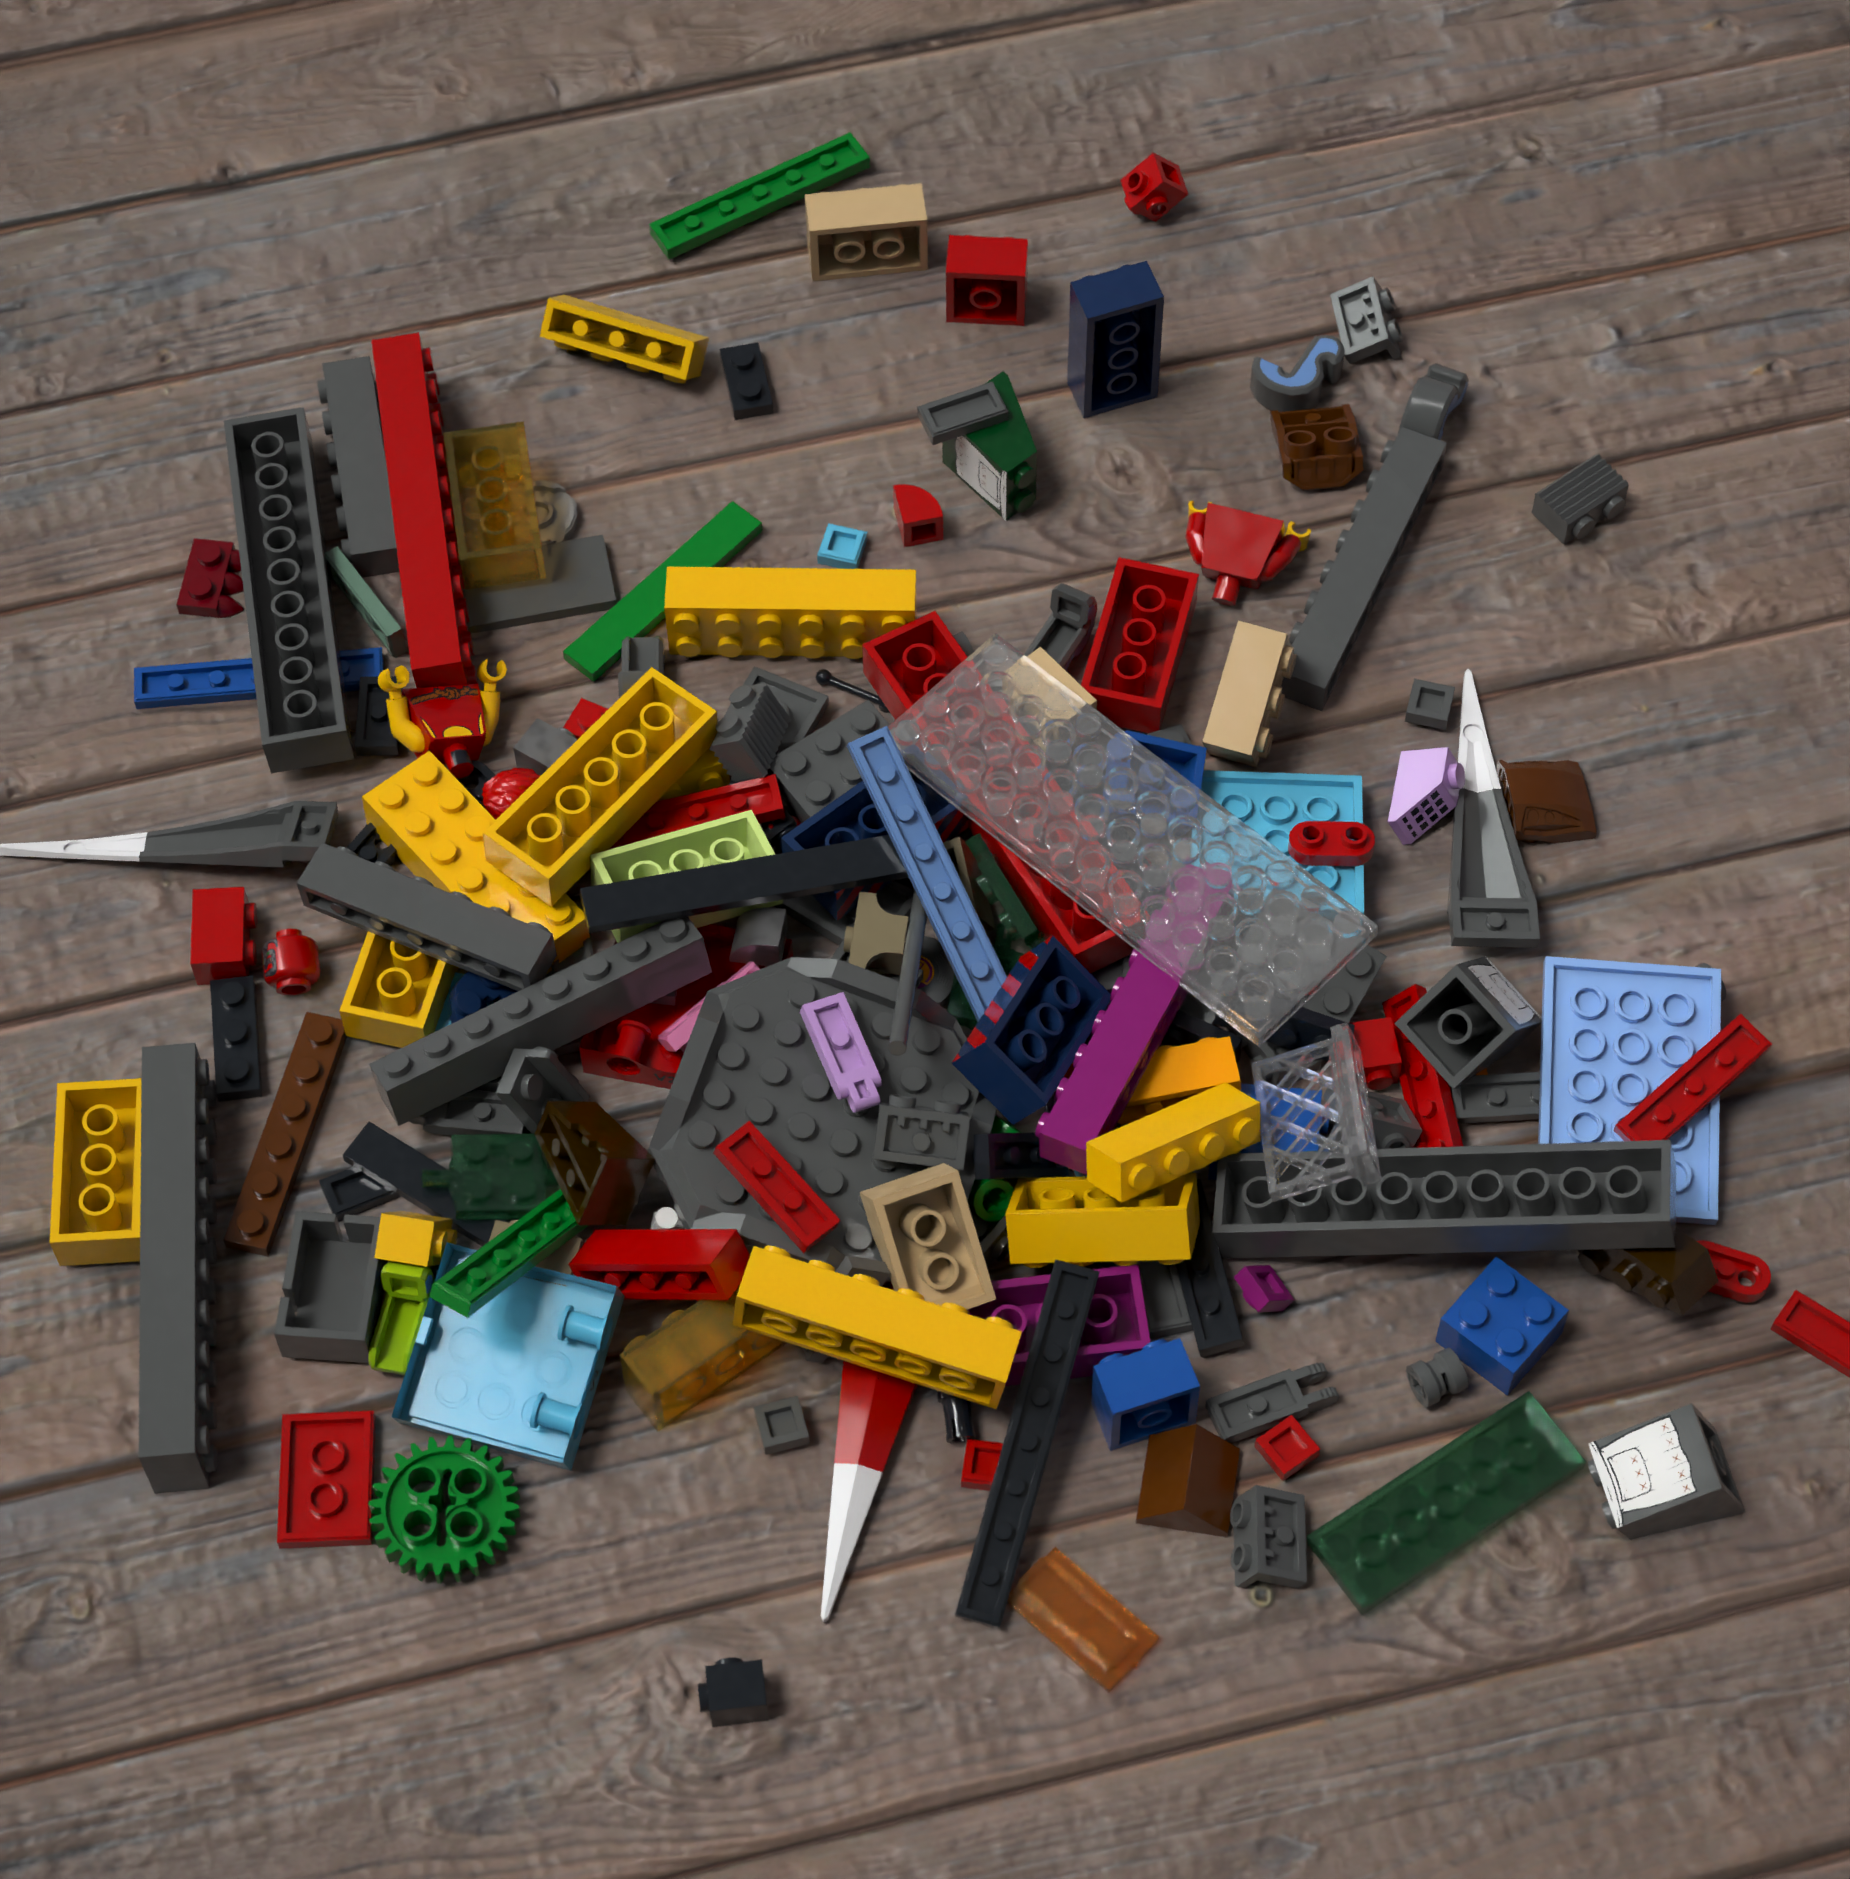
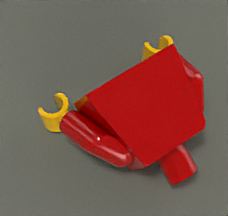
[1185,500,1311,606]

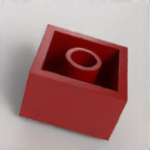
[946,235,1028,326]

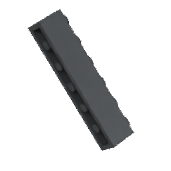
[317,356,399,578]
[297,843,557,991]

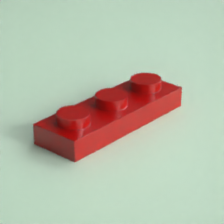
[713,1120,840,1253]

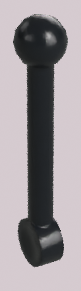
[816,669,890,713]

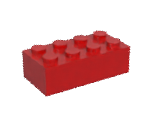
[1081,557,1199,733]

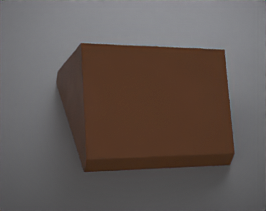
[1136,1424,1240,1538]

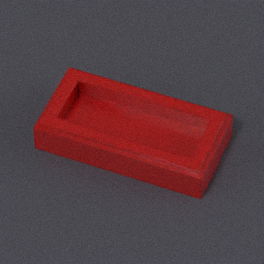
[1770,1290,1850,1378]

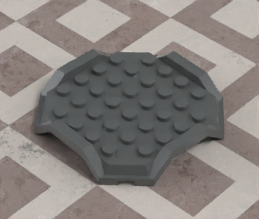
[648,957,997,1287]

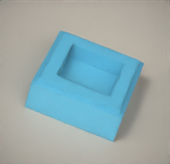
[817,523,868,569]

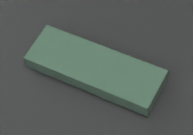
[325,546,408,658]

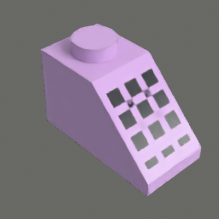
[1388,747,1465,845]

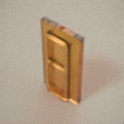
[1007,1547,1159,1693]

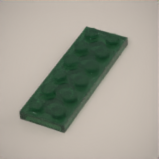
[1306,1391,1586,1615]

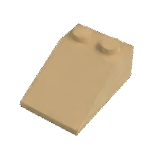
[860,1163,996,1310]

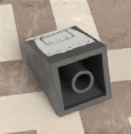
[1395,956,1542,1089]
[1588,1403,1745,1540]

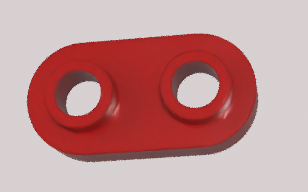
[1288,821,1375,866]
[1697,1240,1771,1303]

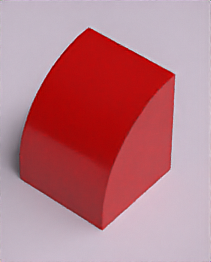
[893,484,944,547]

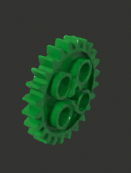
[369,1435,521,1584]

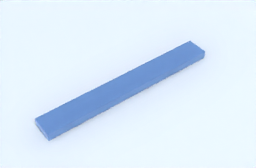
[847,726,1007,1022]

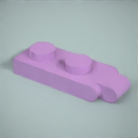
[800,992,882,1113]

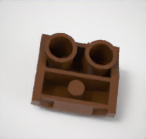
[1270,404,1363,490]
[1496,760,1597,844]

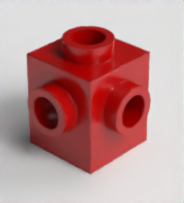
[1120,152,1189,222]

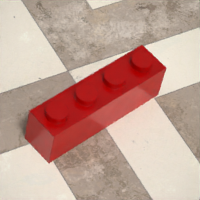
[568,1229,750,1300]

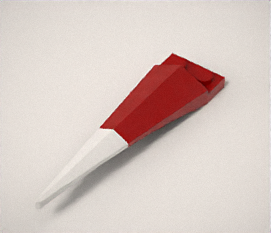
[821,1282,918,1623]

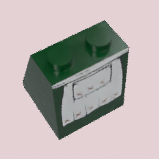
[942,371,1037,521]

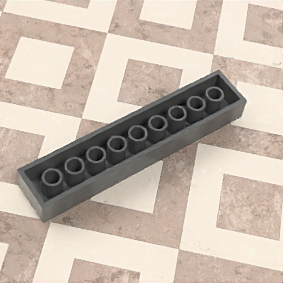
[224,407,354,774]
[138,1043,217,1493]
[1212,1140,1676,1258]

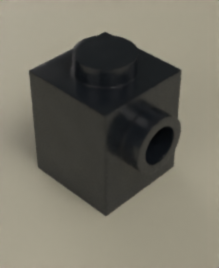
[698,1657,769,1727]

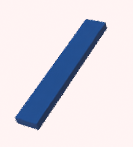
[134,647,384,709]

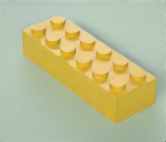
[664,567,917,659]
[483,667,718,907]
[362,751,590,974]
[733,1246,1022,1410]

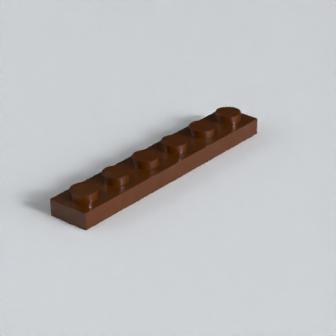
[223,1012,347,1257]

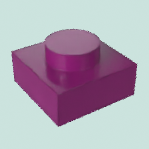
[1234,1265,1294,1313]

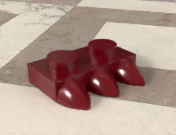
[176,538,244,618]

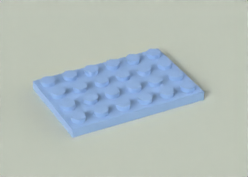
[1538,956,1721,1225]

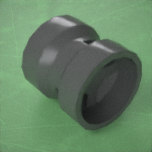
[1406,1348,1469,1408]

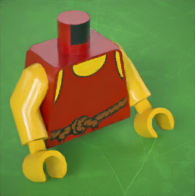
[378,659,507,778]

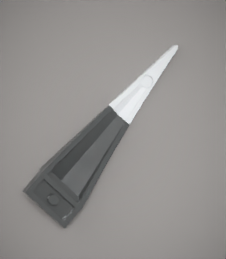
[1447,669,1540,948]
[0,801,338,868]

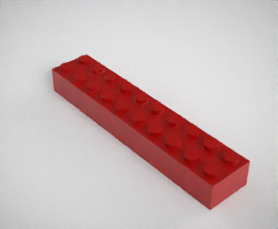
[371,332,479,688]
[862,611,1150,973]

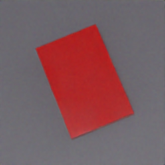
[277,1410,376,1549]

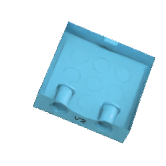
[1190,770,1364,940]
[391,1242,625,1471]

